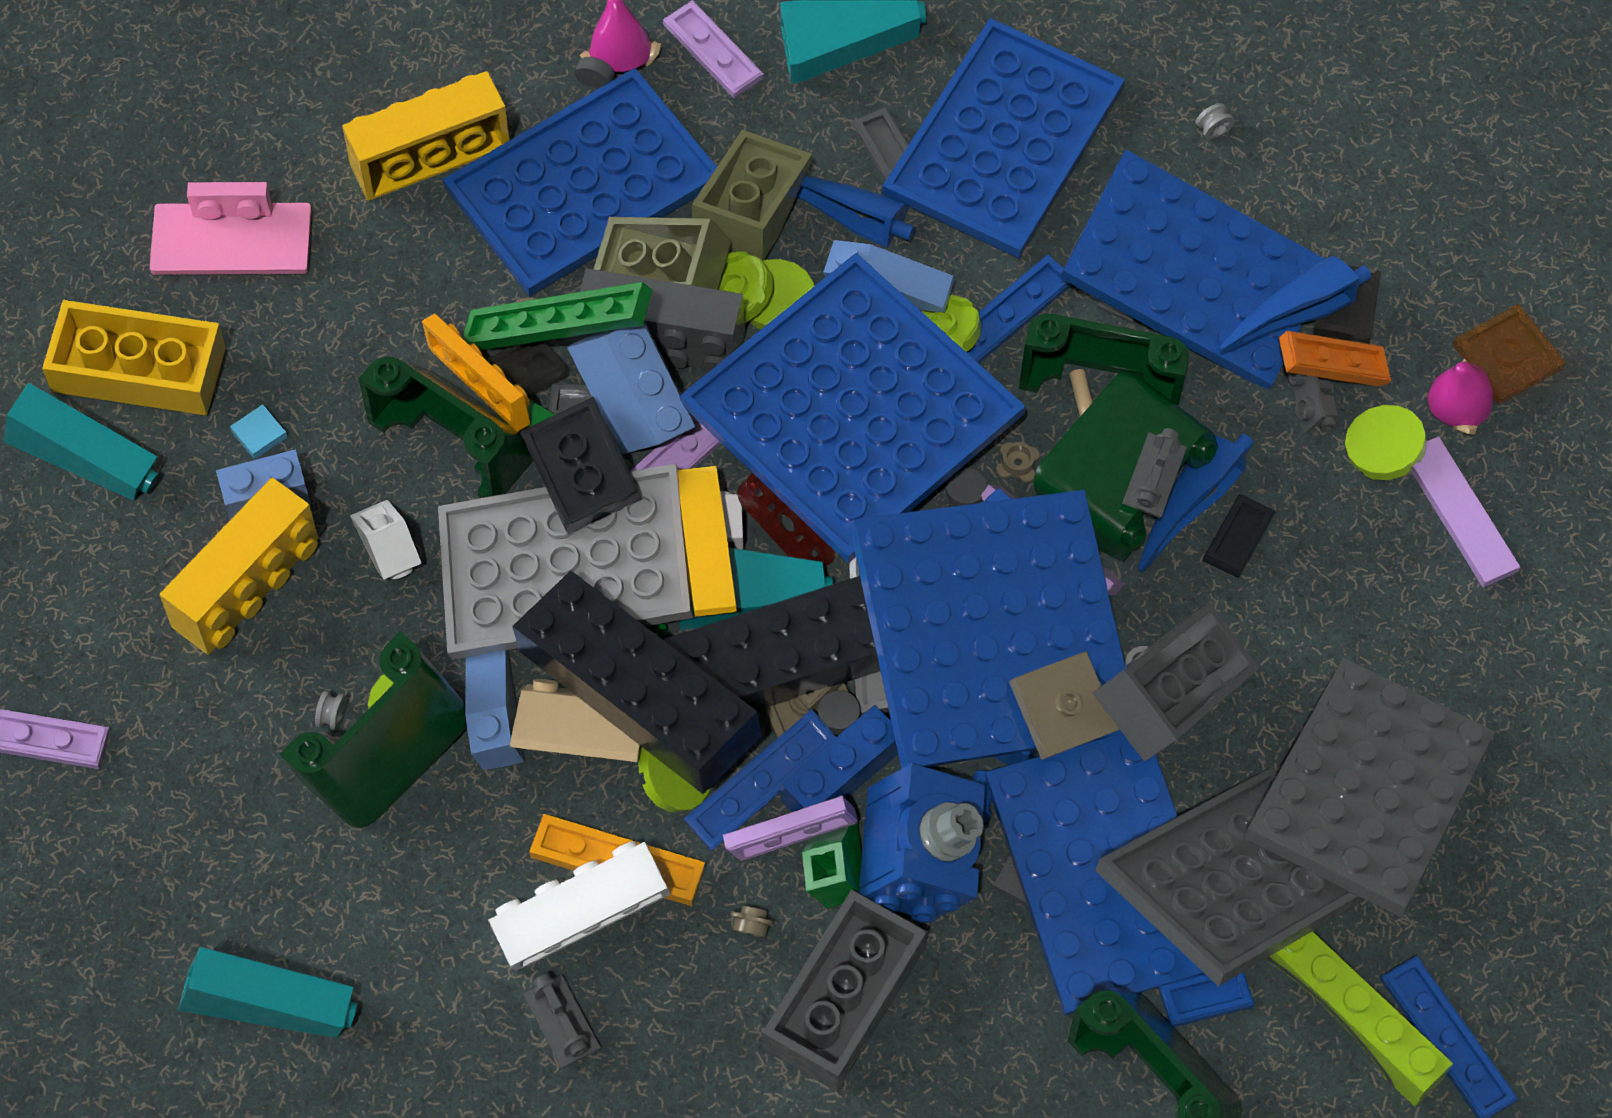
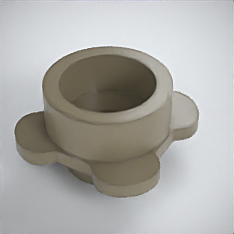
[996,442,1040,483]
[730,906,774,938]

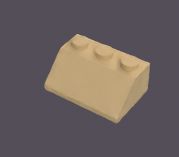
[510,679,641,762]

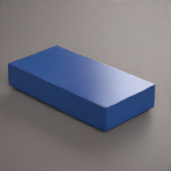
[1158,972,1255,1028]

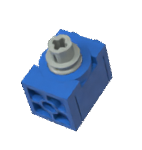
[859,763,985,923]

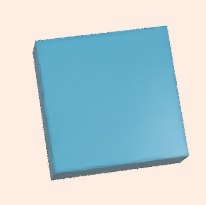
[230,405,287,460]

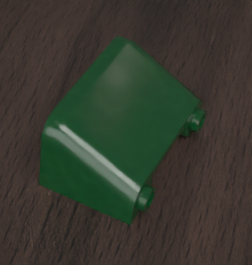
[1019,314,1189,405]
[358,357,533,498]
[1033,371,1218,562]
[279,631,467,828]
[1067,990,1243,1118]

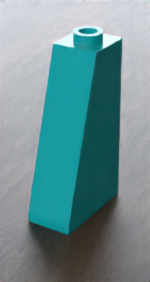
[780,0,926,84]
[3,382,159,501]
[679,547,833,630]
[178,947,357,1038]

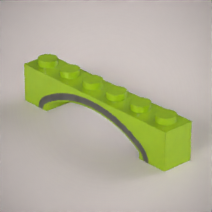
[1265,931,1453,1107]

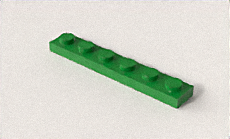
[462,282,653,350]

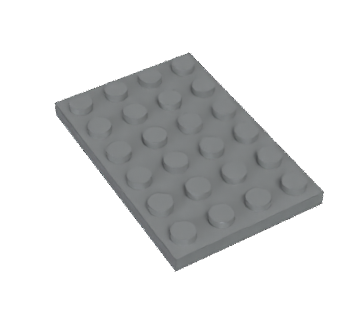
[438,464,694,660]

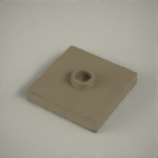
[1009,651,1119,760]

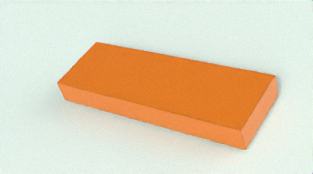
[1279,331,1391,386]

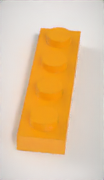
[422,314,530,432]
[529,814,705,907]

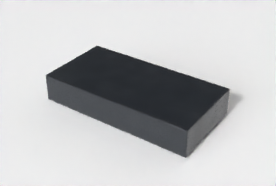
[1202,493,1275,579]

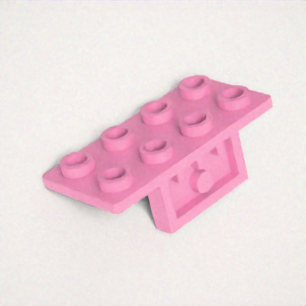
[150,182,311,275]

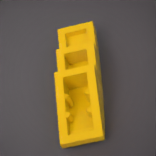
[679,466,737,617]

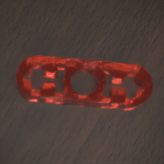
[737,473,834,568]

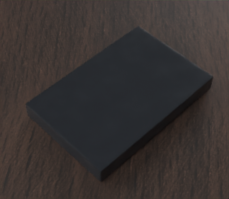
[520,396,642,534]

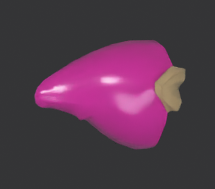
[580,0,661,72]
[1427,359,1494,435]

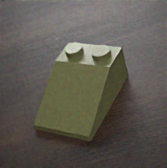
[692,130,812,261]
[594,217,731,290]

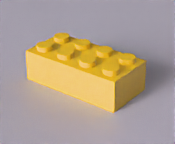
[342,71,509,201]
[42,300,226,416]
[159,477,319,656]

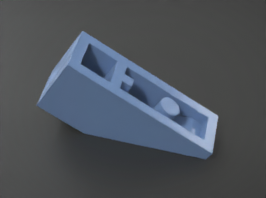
[823,240,954,313]
[465,650,525,770]

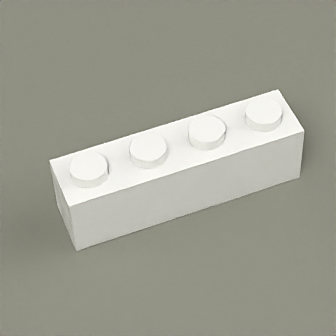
[489,841,671,971]

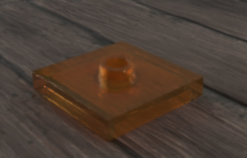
[1452,304,1566,404]

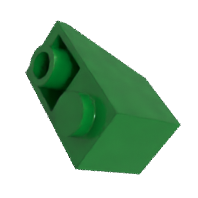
[802,822,862,909]

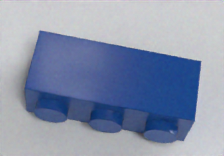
[781,705,898,812]

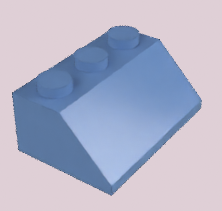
[567,321,695,455]

